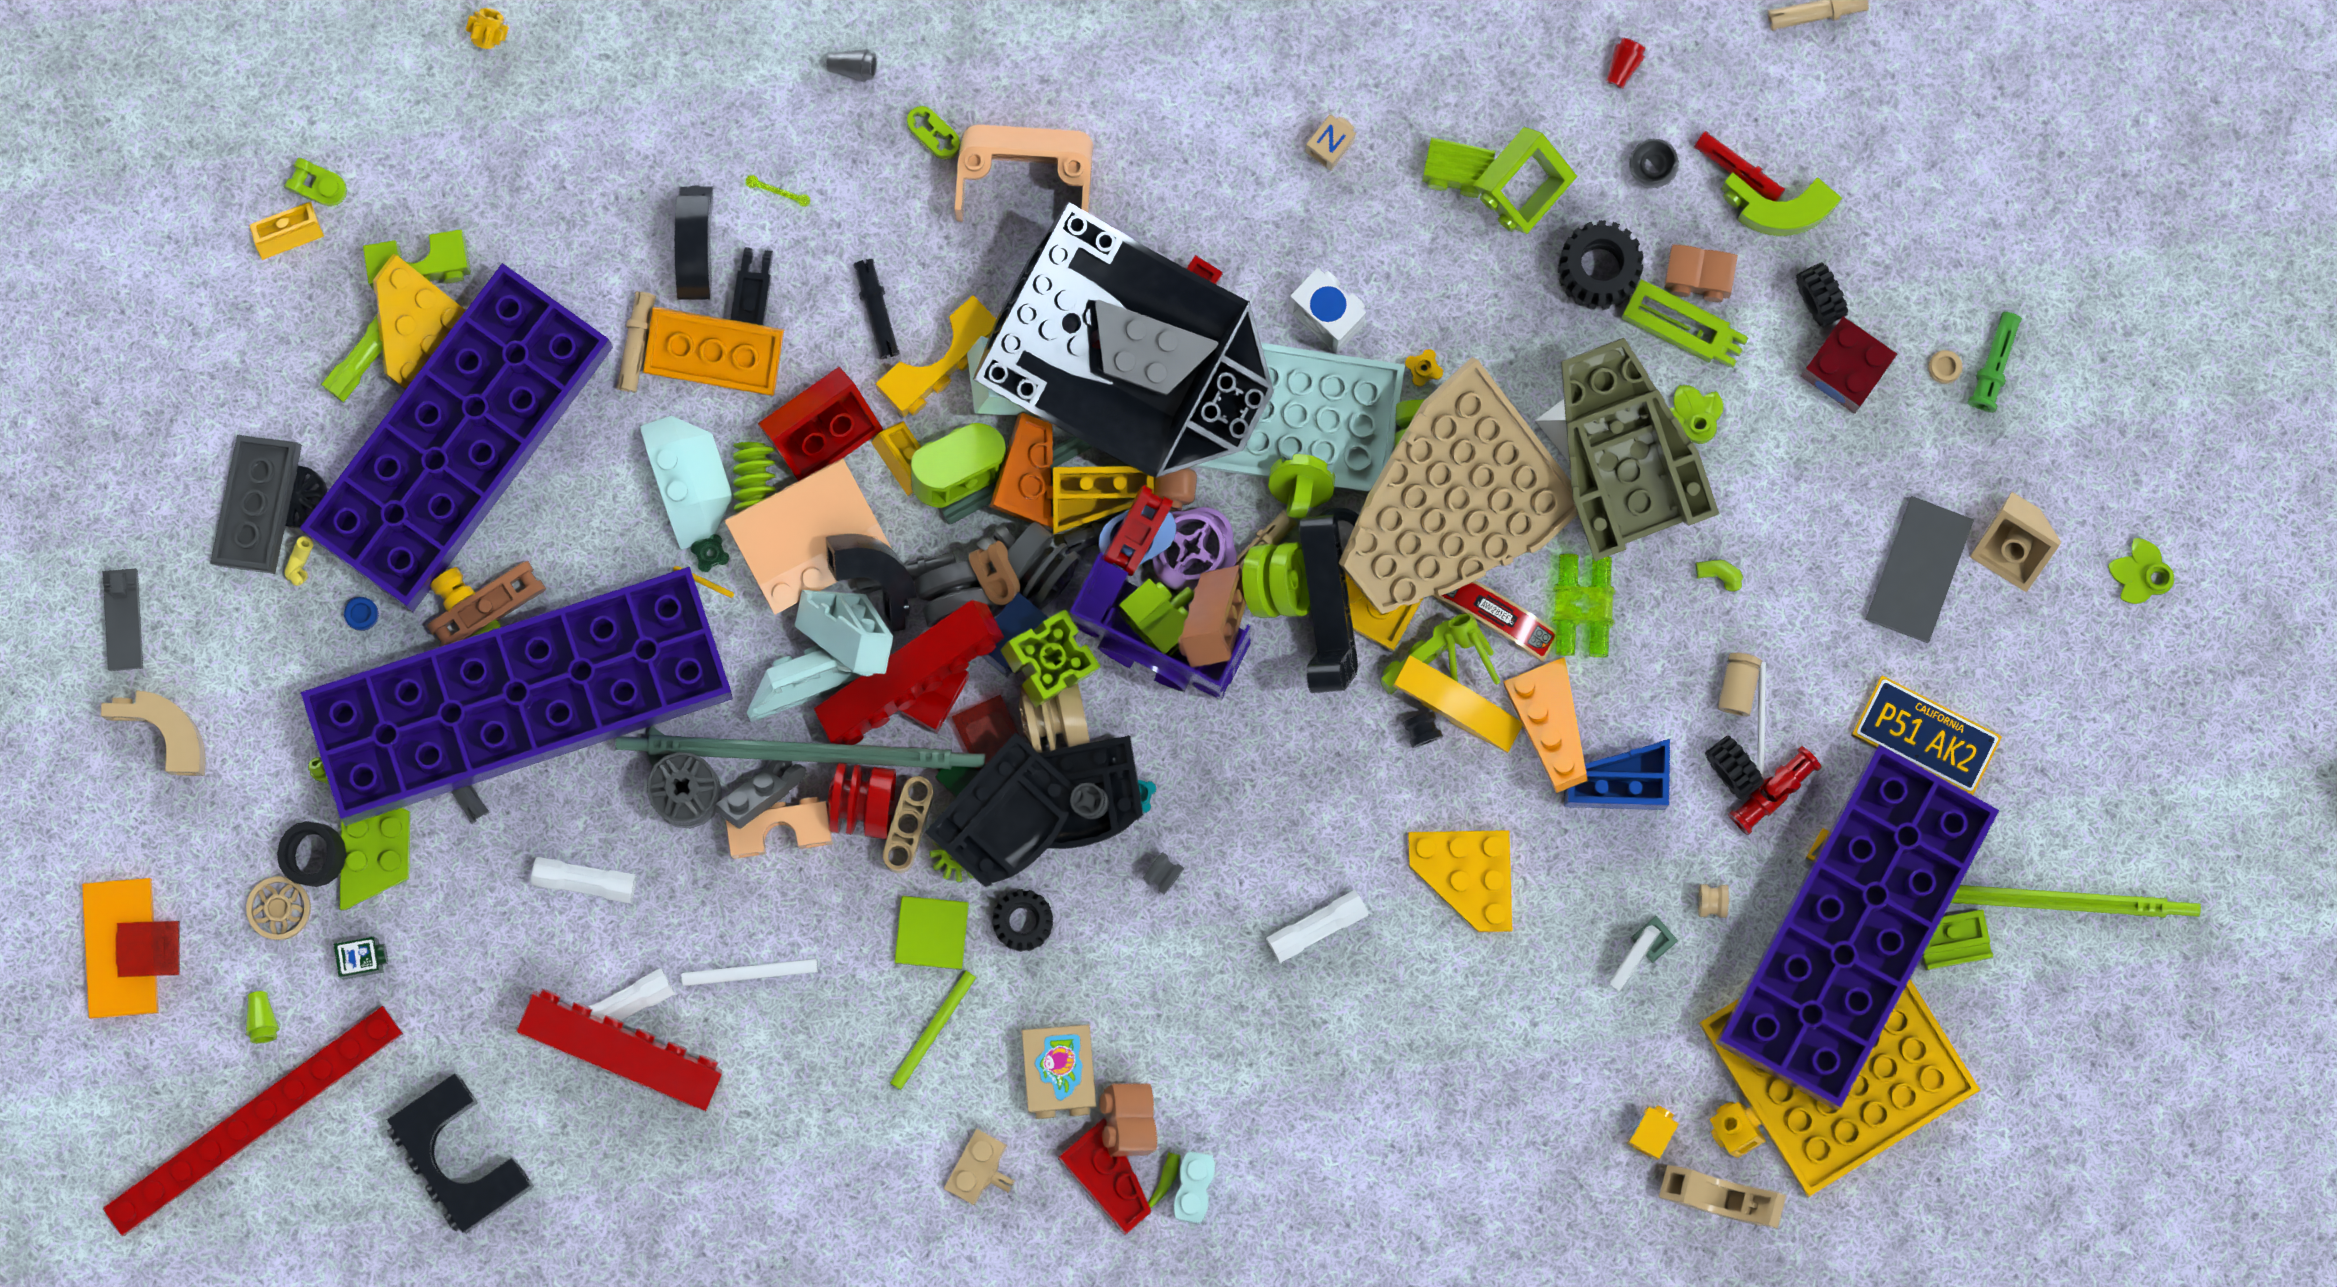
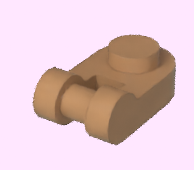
[969,541,1020,605]

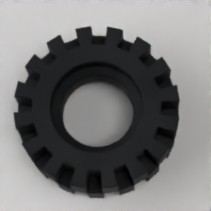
[1796,262,1848,327]
[1705,736,1764,800]
[992,889,1053,952]

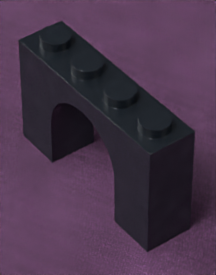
[387,1073,534,1234]

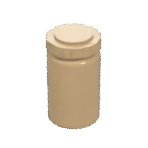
[1718,653,1762,717]

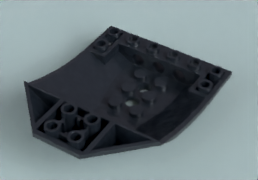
[973,202,1274,478]

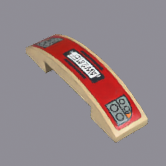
[1431,580,1560,662]

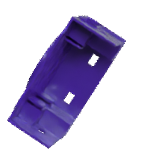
[1069,552,1251,701]

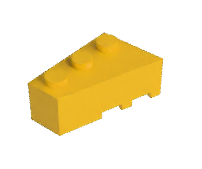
[1053,466,1154,534]

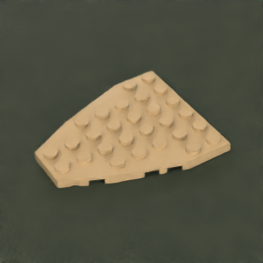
[1339,357,1578,614]

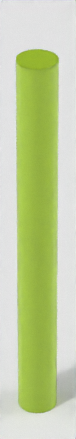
[890,970,977,1090]

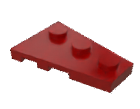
[1058,1117,1152,1236]

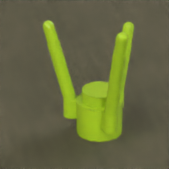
[1444,613,1500,685]

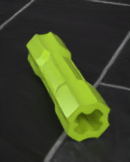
[321,315,383,403]

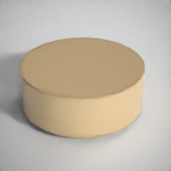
[1928,350,1963,384]

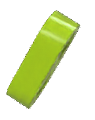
[907,106,960,160]

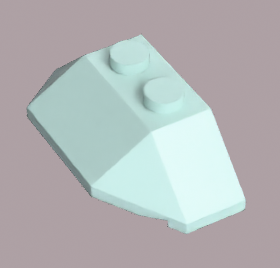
[640,416,733,550]
[747,645,861,723]

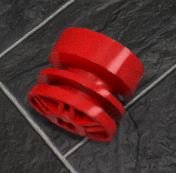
[827,762,896,839]

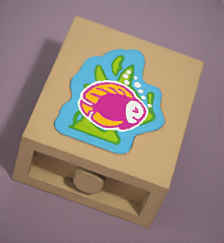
[1022,1024,1096,1119]

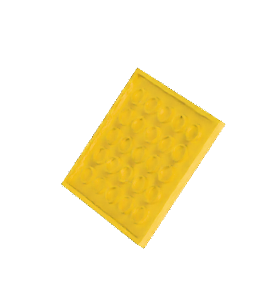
[1698,979,1981,1198]

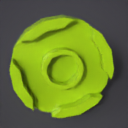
[1268,454,1335,519]

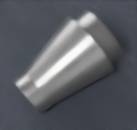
[827,49,877,82]

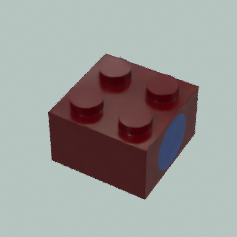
[1801,316,1898,414]

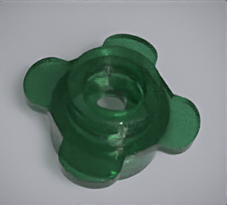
[691,534,729,573]

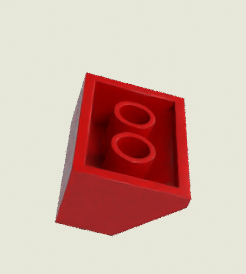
[758,366,884,481]

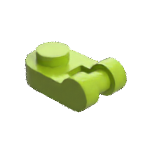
[284,157,347,207]

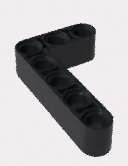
[1300,514,1358,694]

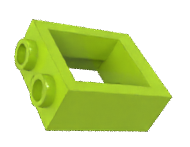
[1473,126,1578,234]

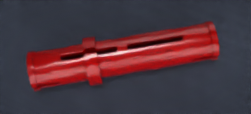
[1693,131,1786,202]

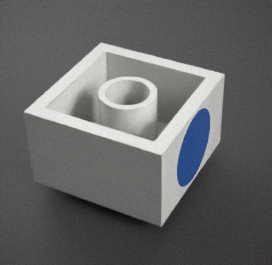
[1288,268,1366,354]

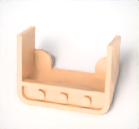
[955,125,1093,222]

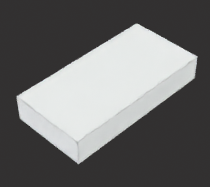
[1610,925,1661,991]

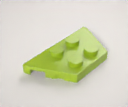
[340,808,411,911]

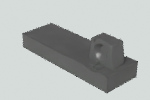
[102,568,143,671]

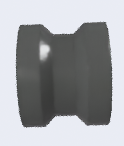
[1143,852,1184,895]

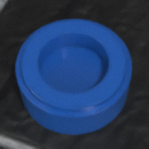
[344,597,379,631]

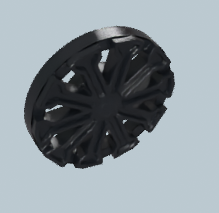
[285,465,327,528]

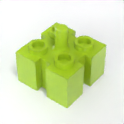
[1119,578,1194,658]
[1000,609,1100,708]

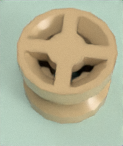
[1698,884,1729,918]

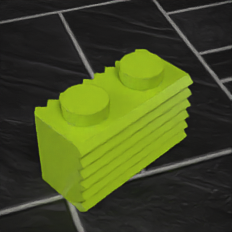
[1422,137,1496,198]

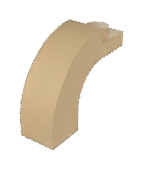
[101,690,206,776]
[1659,1165,1786,1229]

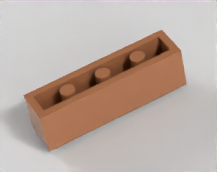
[1179,565,1246,668]

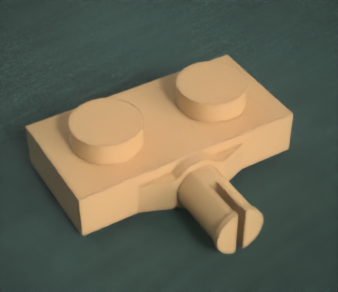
[944,1128,1015,1206]

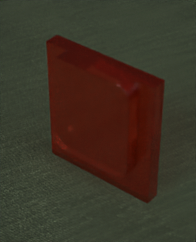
[952,694,1020,771]
[116,921,180,978]

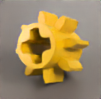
[465,8,509,49]

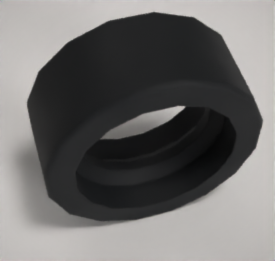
[277,821,346,887]

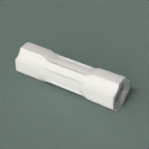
[531,857,637,904]
[1266,890,1368,964]
[588,968,675,1021]

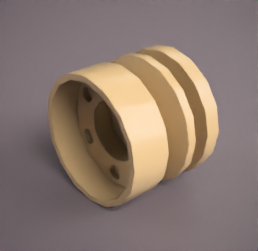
[1018,681,1090,753]

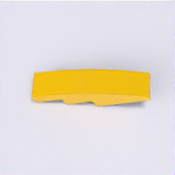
[1393,655,1523,753]

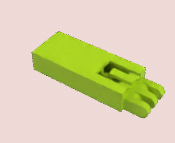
[1621,279,1748,368]

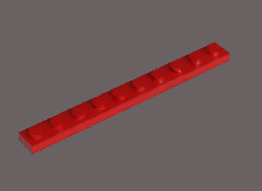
[102,1006,403,1236]

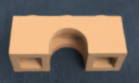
[726,797,833,859]

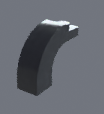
[674,185,713,300]
[826,534,917,632]

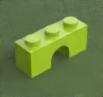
[363,229,471,291]

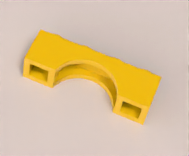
[875,295,996,418]

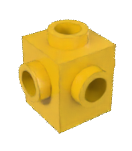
[1710,1101,1766,1159]

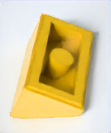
[249,201,324,260]
[871,421,921,496]

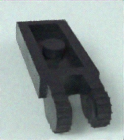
[730,247,773,326]

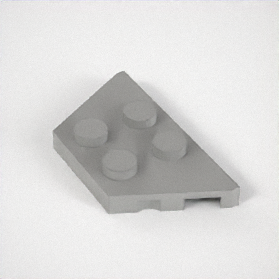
[1095,299,1218,396]

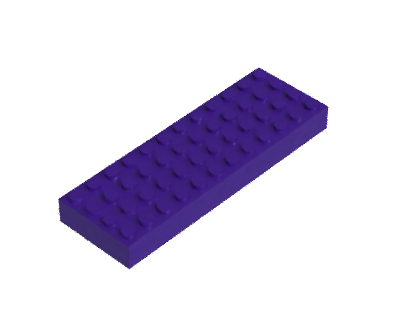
[300,566,733,826]

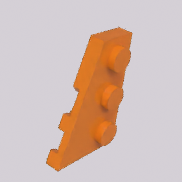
[989,412,1053,530]

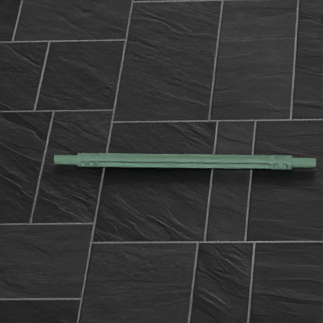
[616,735,986,769]

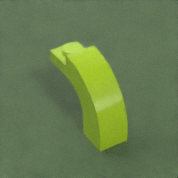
[1721,173,1842,236]

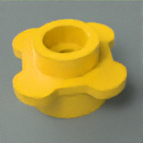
[1405,349,1443,387]

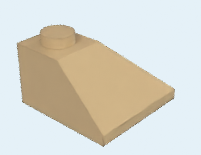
[1970,492,2061,593]

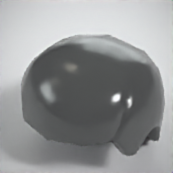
[1629,139,1679,188]

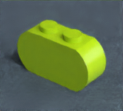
[911,423,1006,508]

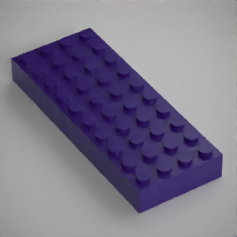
[300,263,613,612]
[1715,745,2000,1110]

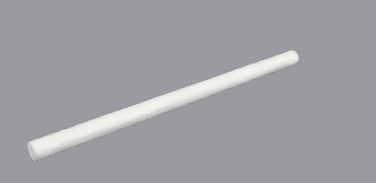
[1757,662,1766,779]

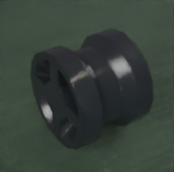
[1403,711,1443,748]

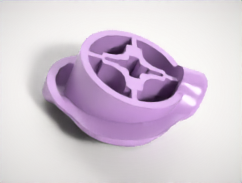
[1153,507,1237,591]

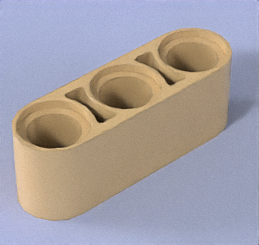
[883,776,934,874]

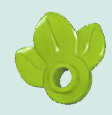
[1669,384,1724,444]
[2108,538,2175,604]

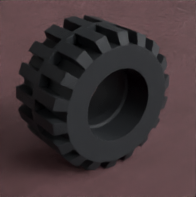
[1558,220,1644,310]

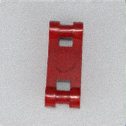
[1104,485,1173,576]

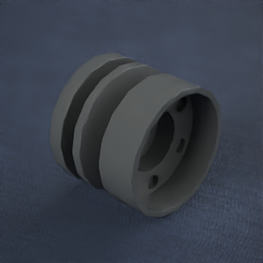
[995,522,1081,610]
[647,752,722,829]

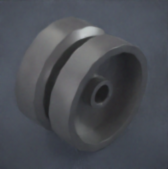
[914,560,997,627]

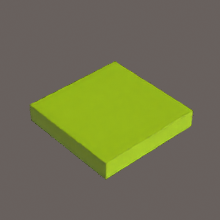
[895,896,969,970]

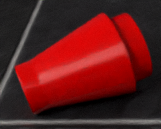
[1606,37,1646,89]

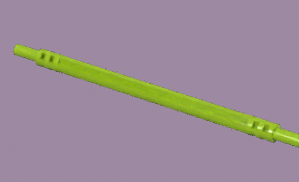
[1951,885,2201,918]

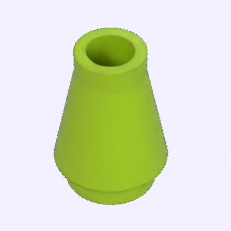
[245,991,280,1044]

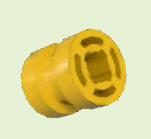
[430,567,475,612]

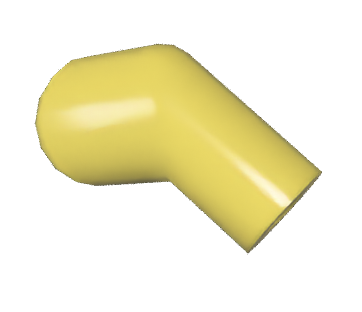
[284,537,313,586]

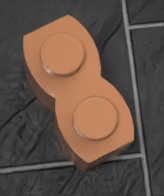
[1664,244,1738,303]
[1099,1084,1157,1156]

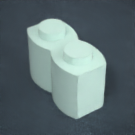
[1174,1151,1215,1224]

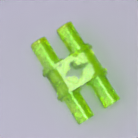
[1552,554,1616,658]

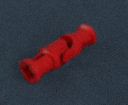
[1728,746,1822,835]

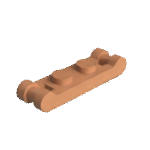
[427,561,546,647]

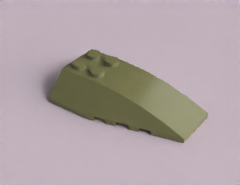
[1561,338,1720,561]

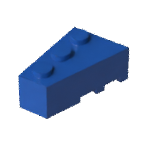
[1564,738,1670,810]

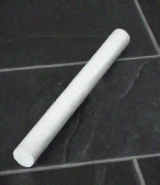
[682,959,818,986]

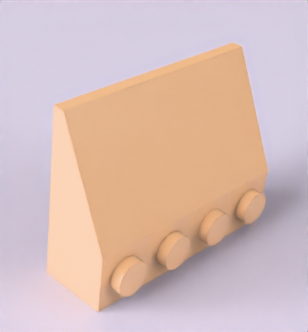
[724,458,892,615]

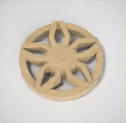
[246,877,311,940]

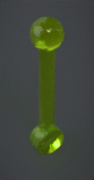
[745,175,811,207]

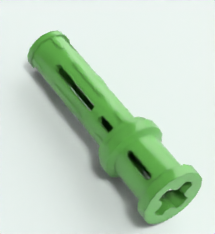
[1967,312,2022,413]

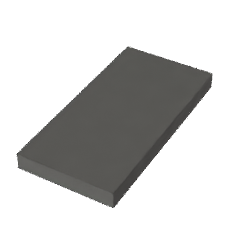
[210,435,302,574]
[1865,496,1974,643]

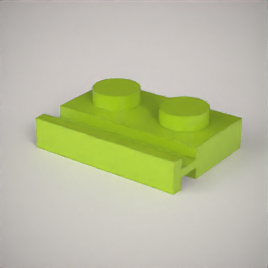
[1922,909,1994,971]

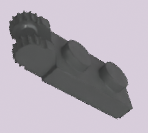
[715,760,807,829]

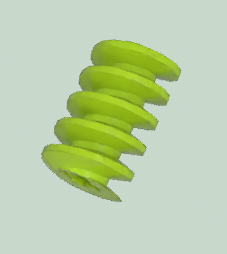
[733,442,776,512]

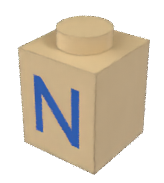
[1305,114,1356,171]

